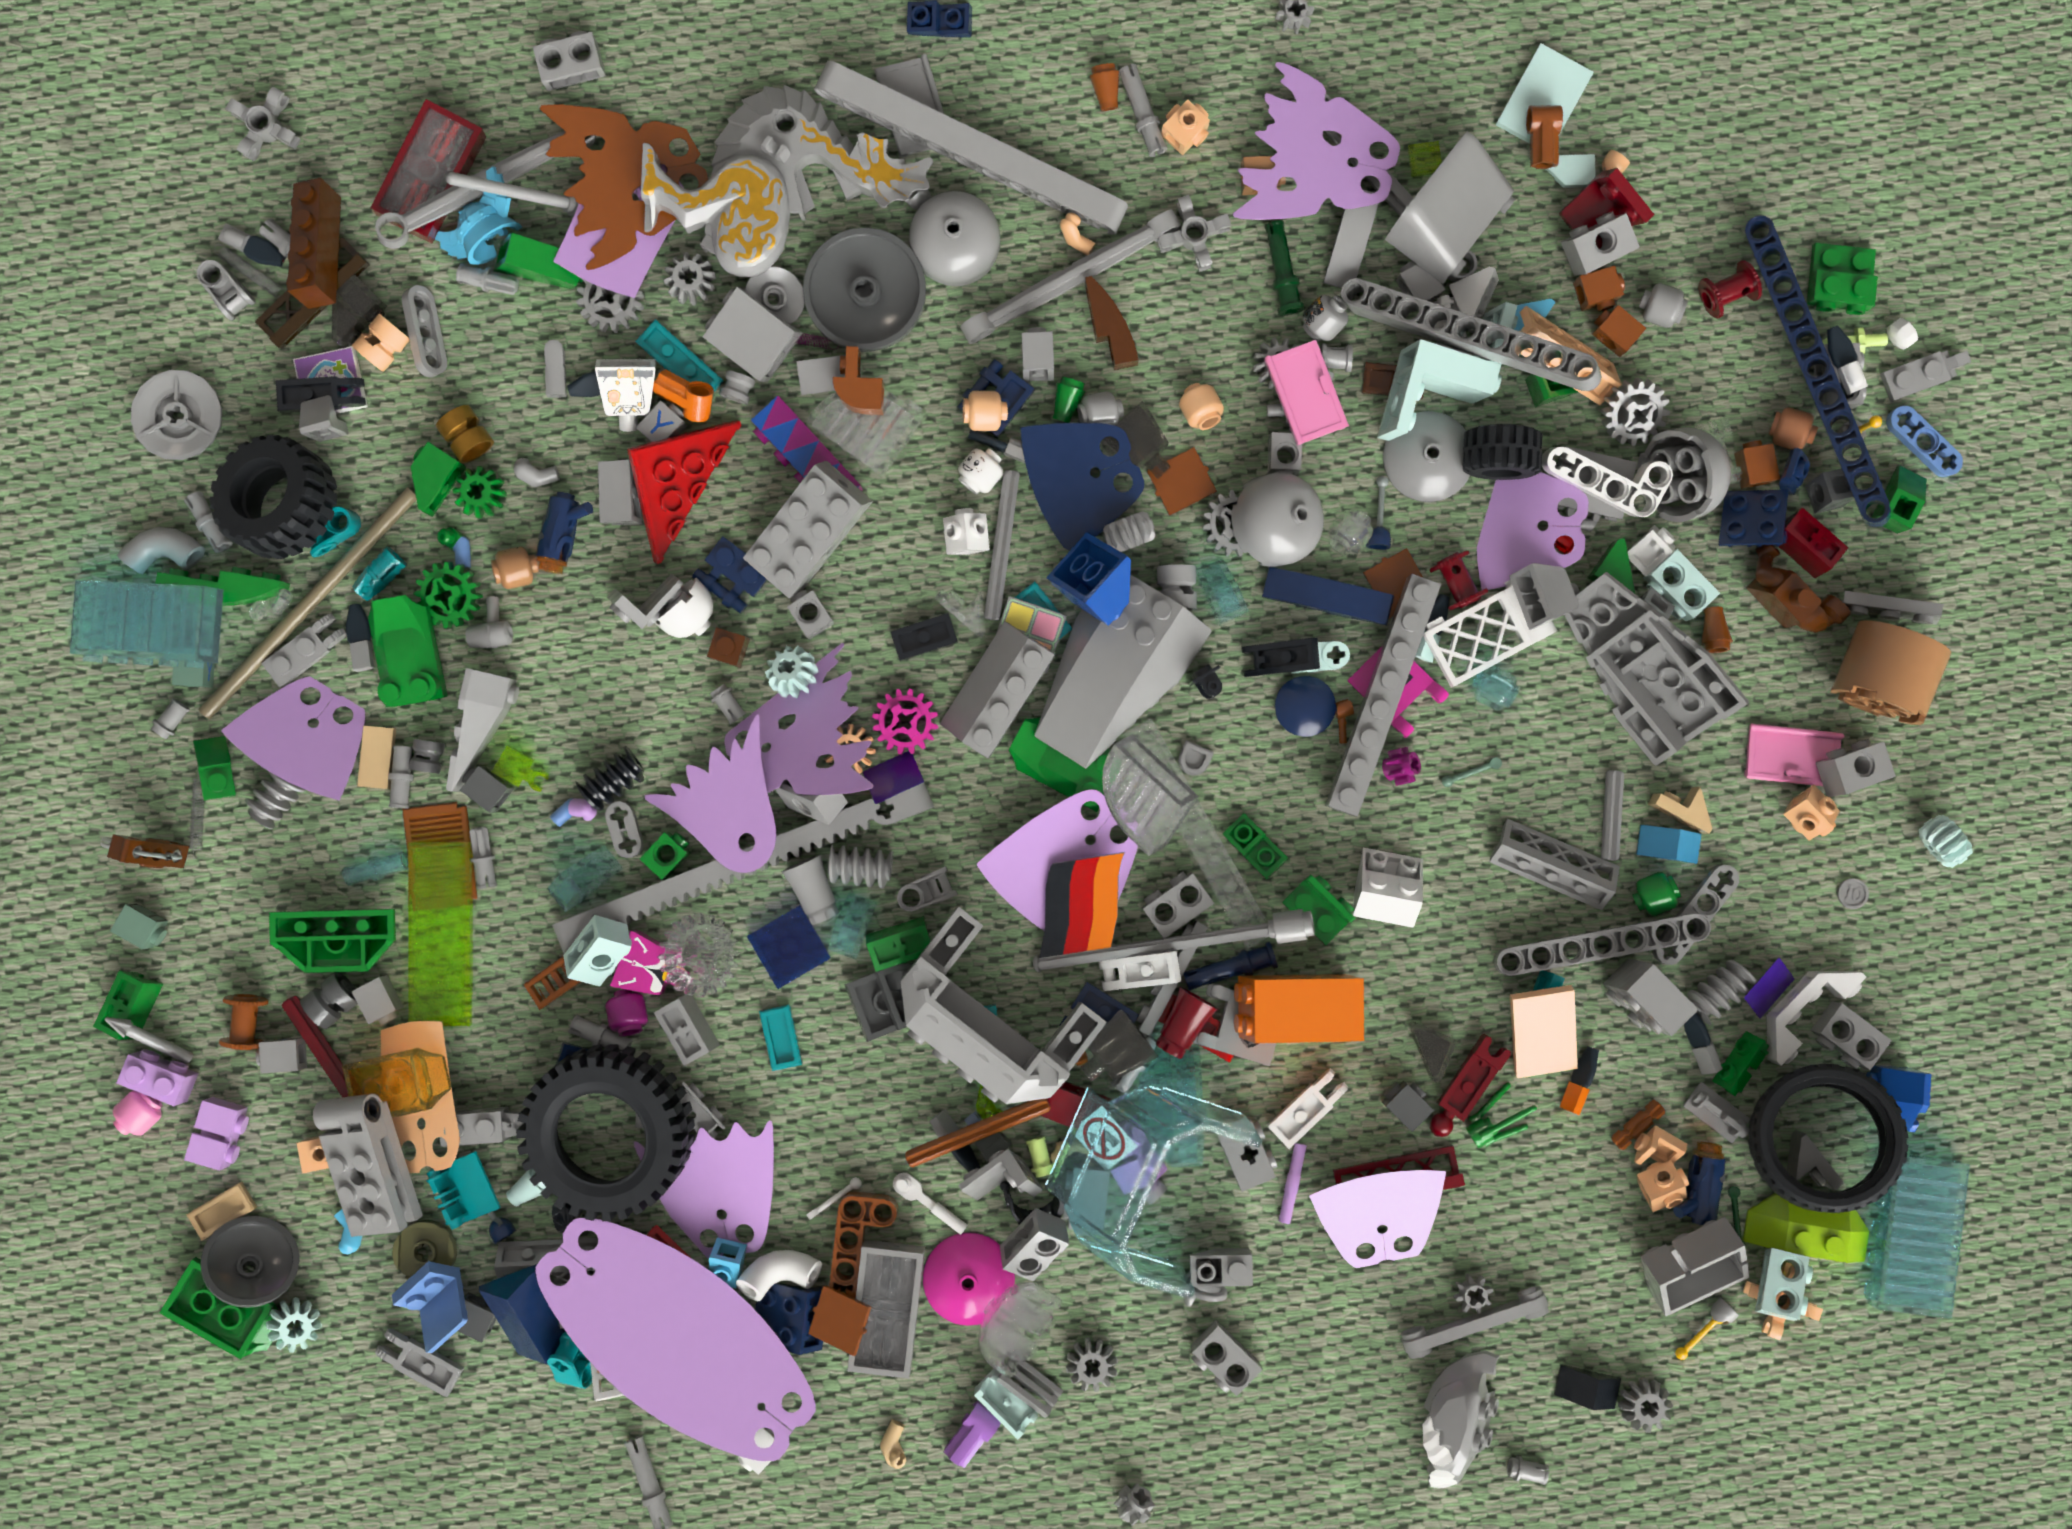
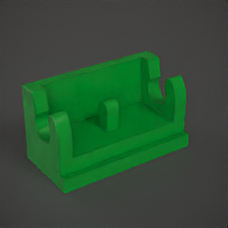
[866,916,932,972]
[93,970,163,1040]

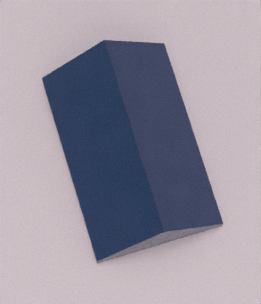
[479,1264,566,1365]

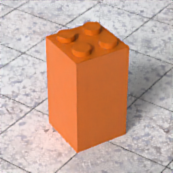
[1234,974,1364,1043]

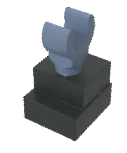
[964,1111,1012,1163]

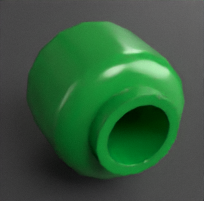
[1632,872,1682,916]

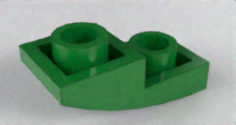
[1222,813,1288,880]

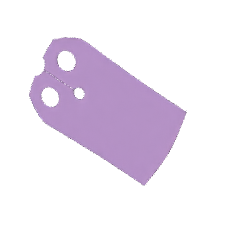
[553,164,684,298]

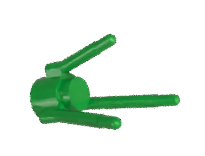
[1465,1082,1537,1148]

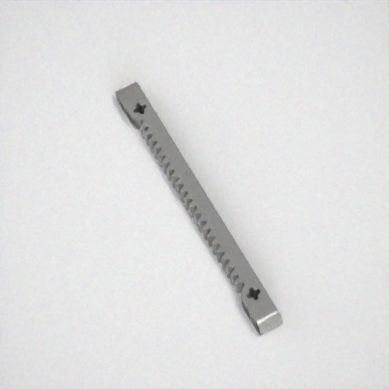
[552,782,934,954]

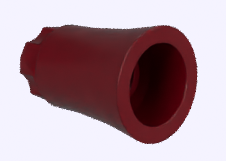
[1155,987,1218,1059]

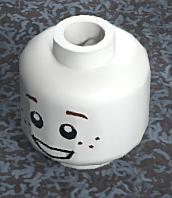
[958,448,1003,495]

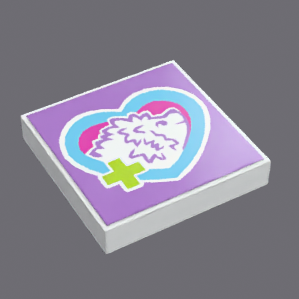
[293,346,368,414]

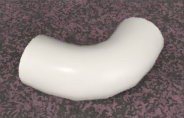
[736,1250,822,1301]

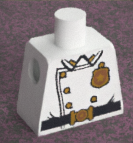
[595,359,656,432]

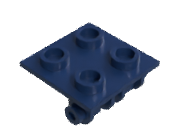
[1719,489,1789,547]

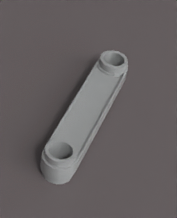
[1401,1286,1549,1359]

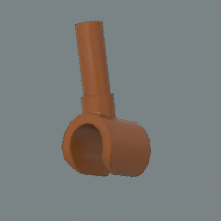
[1335,699,1354,744]

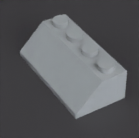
[940,621,1056,758]

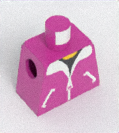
[610,929,690,995]

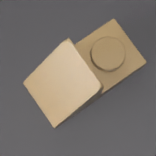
[1648,787,1713,834]

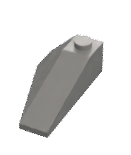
[446,668,519,792]

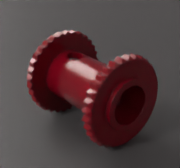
[1698,260,1762,318]
[1430,550,1488,610]

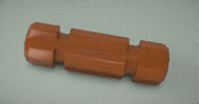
[1611,1100,1666,1150]

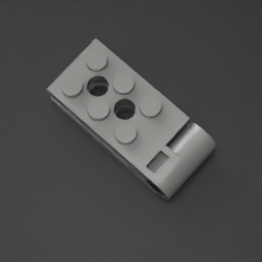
[313,1094,423,1237]

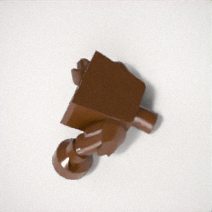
[1746,545,1851,633]

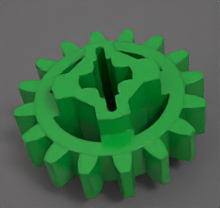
[413,561,483,628]

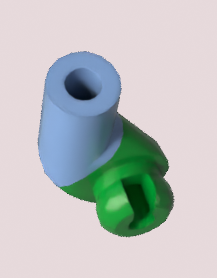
[437,527,471,568]

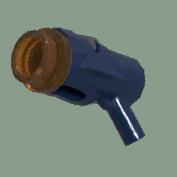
[535,492,593,574]
[1673,1141,1726,1225]

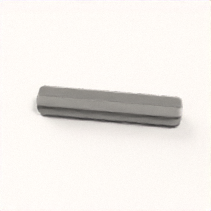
[1601,770,1624,861]

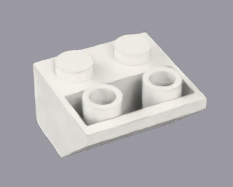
[1353,847,1423,927]

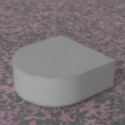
[1178,740,1214,776]

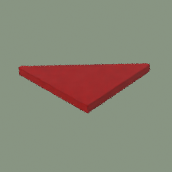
[627,420,741,564]

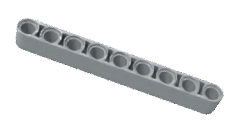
[1341,278,1602,391]

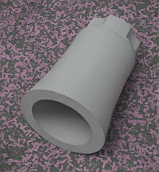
[781,854,839,925]

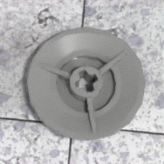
[131,370,222,460]

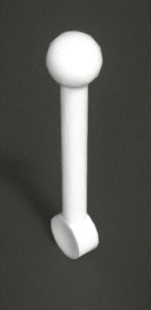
[807,1177,862,1220]

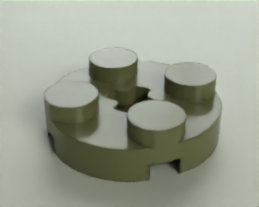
[392,1220,457,1279]

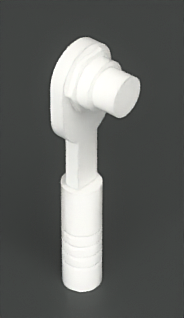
[893,1173,968,1235]

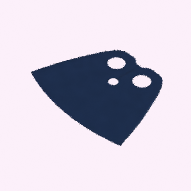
[1020,423,1145,551]

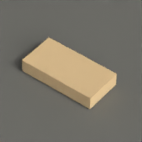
[357,726,396,789]
[186,1182,257,1241]

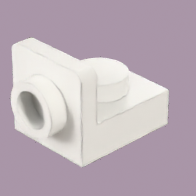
[1627,525,1675,577]

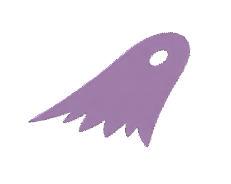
[645,714,776,873]

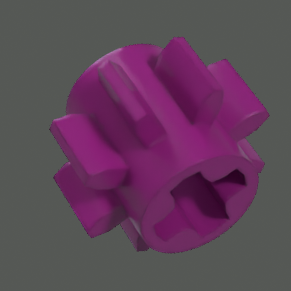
[1382,747,1421,786]

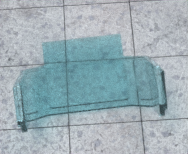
[1045,1084,1262,1297]

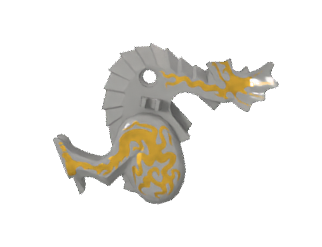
[641,85,933,278]

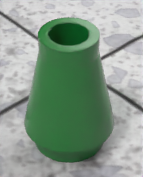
[1053,376,1086,423]

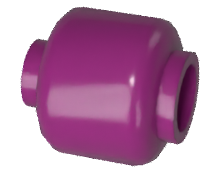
[605,989,648,1037]

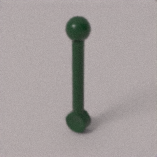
[1727,1186,1746,1245]

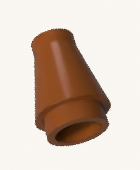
[1089,63,1119,111]
[1701,606,1733,653]

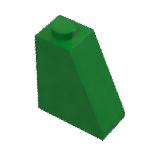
[494,233,583,289]

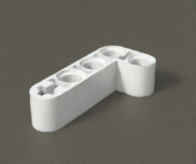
[1542,447,1673,517]

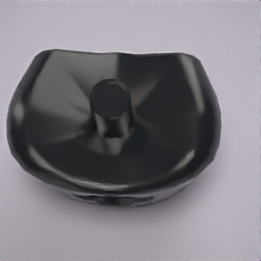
[552,1203,575,1233]

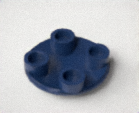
[1275,676,1336,737]

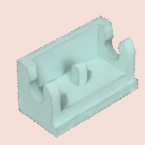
[974,1366,1038,1440]

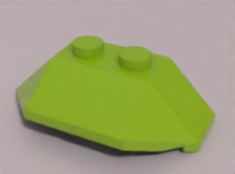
[1743,1193,1869,1263]

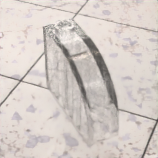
[805,390,924,479]
[1102,734,1199,856]

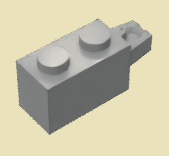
[440,1107,523,1147]

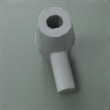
[465,596,513,649]

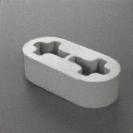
[605,801,644,858]

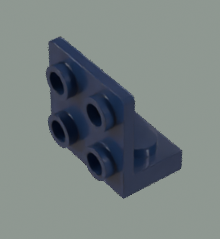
[755,1283,823,1355]

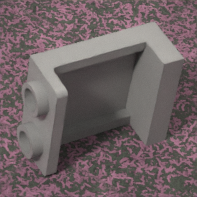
[703,287,803,382]

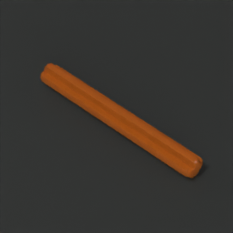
[905,1098,1051,1167]

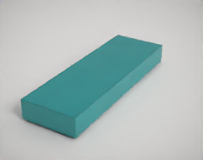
[635,319,724,393]

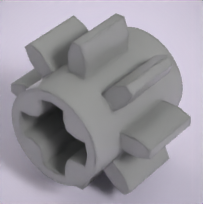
[1275,0,1314,34]
[1453,1273,1493,1314]
[1114,1483,1155,1526]

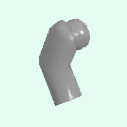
[514,458,560,487]

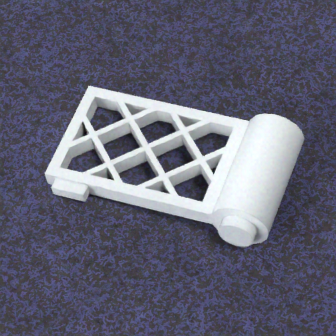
[1423,580,1558,688]

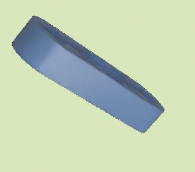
[1886,406,1963,477]

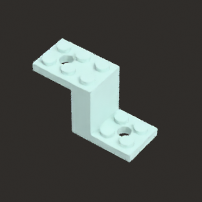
[1377,302,1518,441]

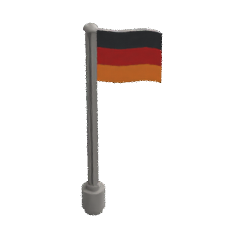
[1033,852,1315,973]

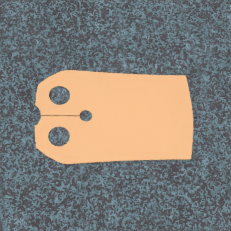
[381,1021,460,1173]

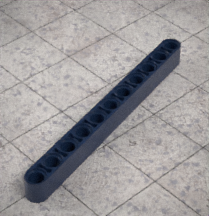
[1745,215,1891,527]

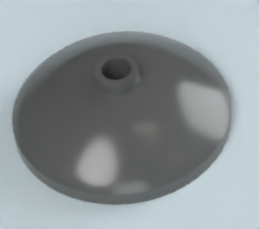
[200,1216,300,1308]

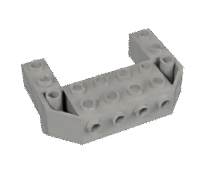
[900,907,1107,1104]

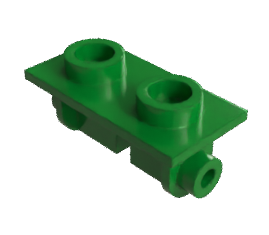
[1712,1031,1769,1096]

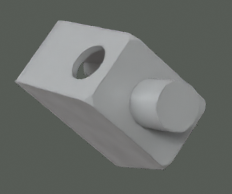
[1509,563,1579,630]

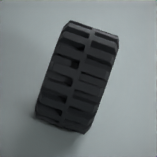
[1463,424,1543,480]

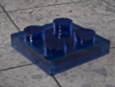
[747,905,832,989]

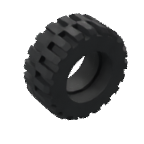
[210,434,337,559]

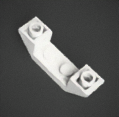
[1766,971,1866,1066]

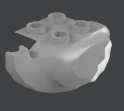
[1423,1350,1499,1488]

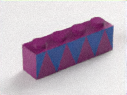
[751,396,863,491]

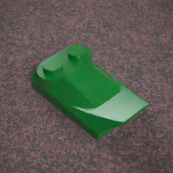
[368,595,448,707]
[1008,717,1125,812]
[159,1257,279,1360]

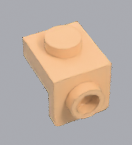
[1634,1125,1688,1165]

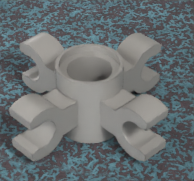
[225,87,301,161]
[1157,195,1231,272]

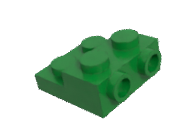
[1807,243,1878,315]

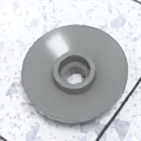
[745,267,805,325]

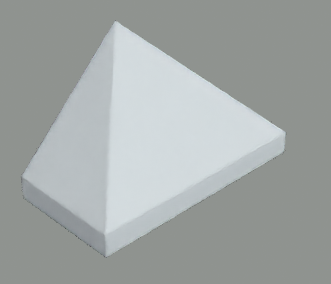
[1449,266,1499,334]

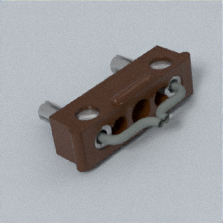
[101,834,190,868]

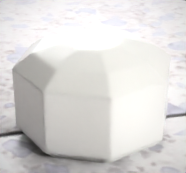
[1886,318,1918,350]

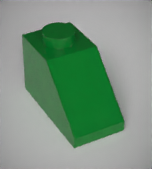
[410,441,466,517]

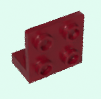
[1559,168,1655,249]

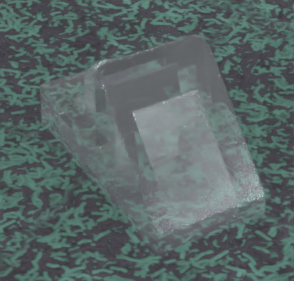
[934,589,985,641]

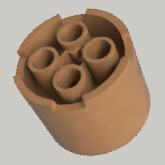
[1830,620,1951,725]

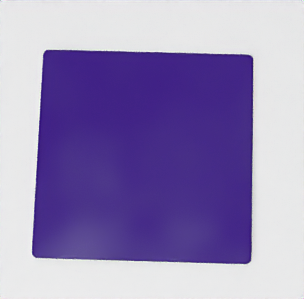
[863,751,924,804]
[1744,958,1795,1019]

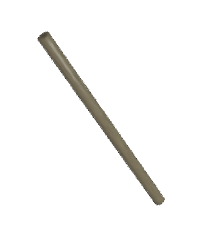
[198,487,416,719]

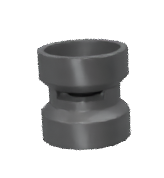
[409,739,445,774]

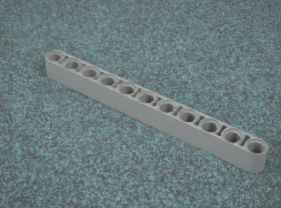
[814,61,1128,235]

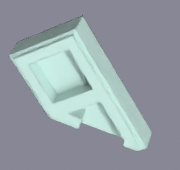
[1546,154,1595,188]

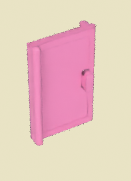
[1264,340,1349,445]
[1744,723,1844,787]

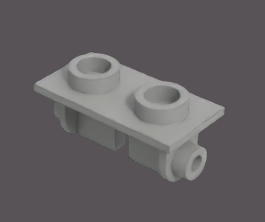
[680,1082,725,1138]
[1683,1082,1750,1143]

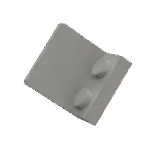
[958,1149,1043,1200]

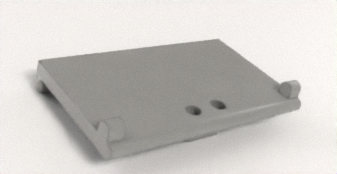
[874,54,944,158]

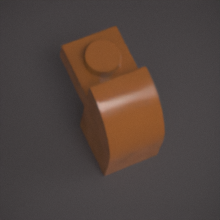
[833,346,884,415]

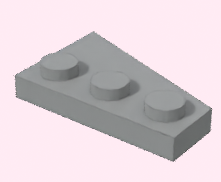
[1843,591,1944,625]

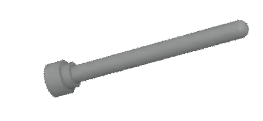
[446,172,579,217]

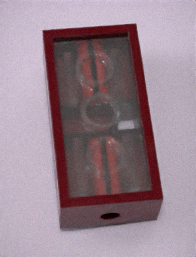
[370,99,486,244]

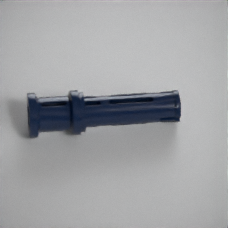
[1184,941,1278,991]

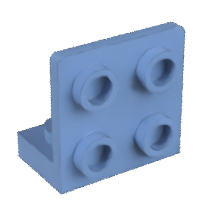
[392,1261,468,1353]

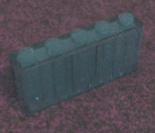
[70,580,224,669]
[1864,1154,1970,1319]

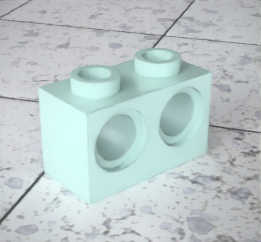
[1643,549,1720,621]
[1755,1248,1813,1321]

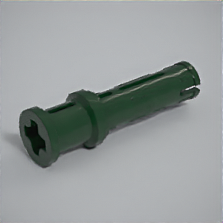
[1265,220,1305,316]

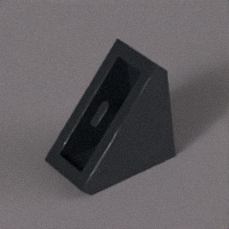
[1554,1364,1621,1410]

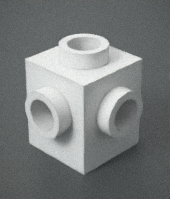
[943,508,990,555]

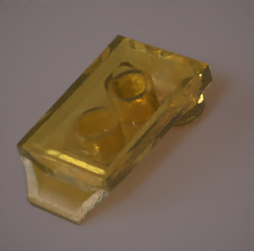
[342,1048,451,1118]

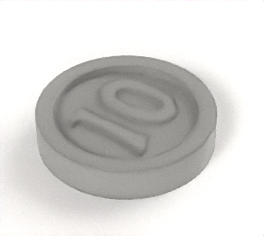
[1837,878,1869,909]

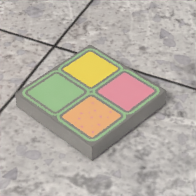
[996,596,1067,674]

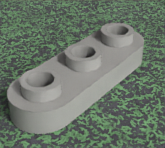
[402,285,447,378]

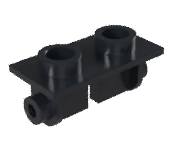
[1188,664,1222,699]

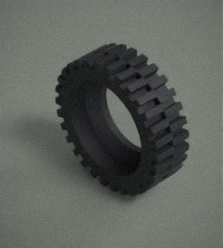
[516,1044,695,1222]

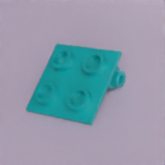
[426,1151,501,1230]

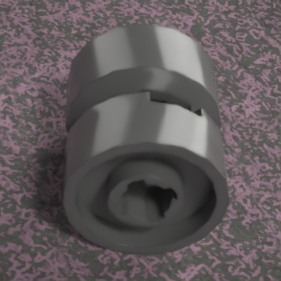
[300,972,358,1029]

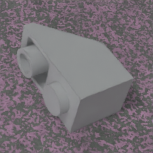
[1190,1248,1253,1287]

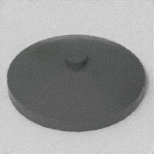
[803,228,926,352]

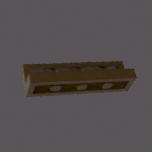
[255,237,370,349]

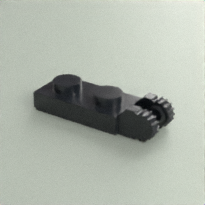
[276,376,366,413]

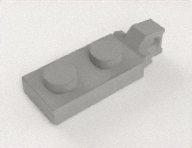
[1880,350,1972,402]

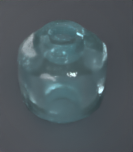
[1472,666,1520,711]

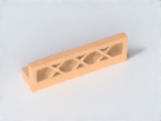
[1520,306,1622,406]

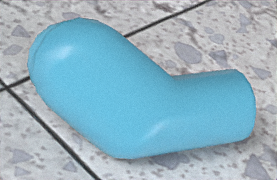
[334,1209,362,1254]

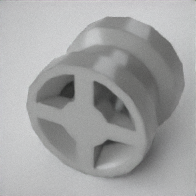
[719,371,756,405]

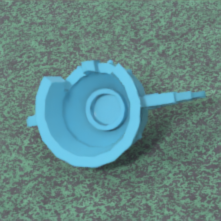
[435,167,522,265]

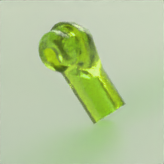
[976,1084,1003,1119]

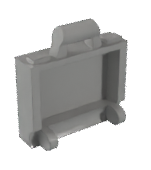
[1555,446,1638,532]

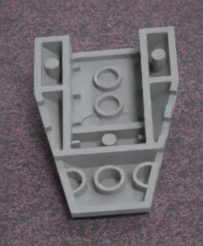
[1565,572,1749,766]
[1034,575,1212,769]

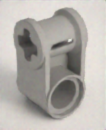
[196,260,256,321]
[897,866,958,912]

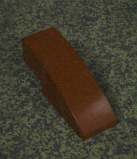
[1085,276,1139,370]

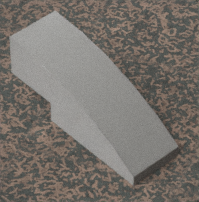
[1323,190,1379,288]

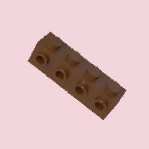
[286,177,341,309]

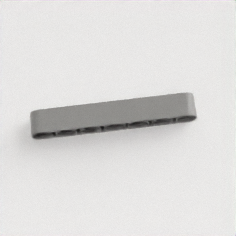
[1494,914,1711,976]

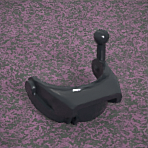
[1000,1181,1065,1225]

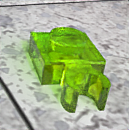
[491,745,550,792]

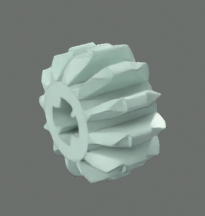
[765,645,819,699]
[1919,815,1973,868]
[266,1297,322,1353]

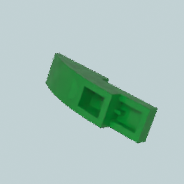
[155,567,290,606]

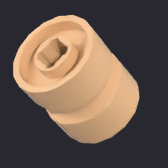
[352,313,410,372]

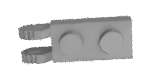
[261,613,347,688]
[375,1328,465,1397]

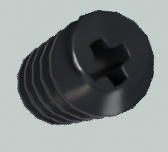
[575,746,644,811]

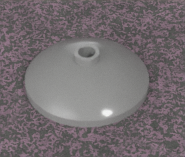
[1383,411,1470,502]

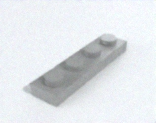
[1136,920,1208,1036]

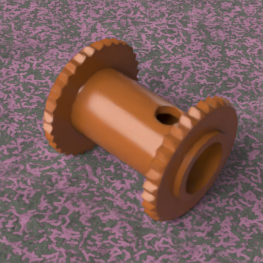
[219,994,268,1050]

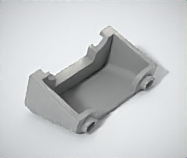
[1385,131,1516,284]

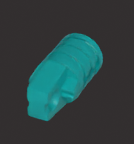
[352,546,407,601]

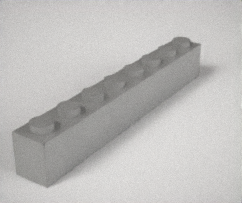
[1325,574,1441,817]

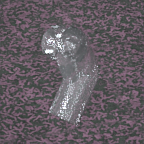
[248,589,293,621]

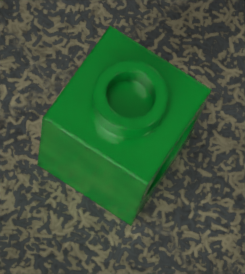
[640,832,692,880]

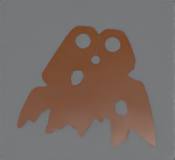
[540,104,709,270]

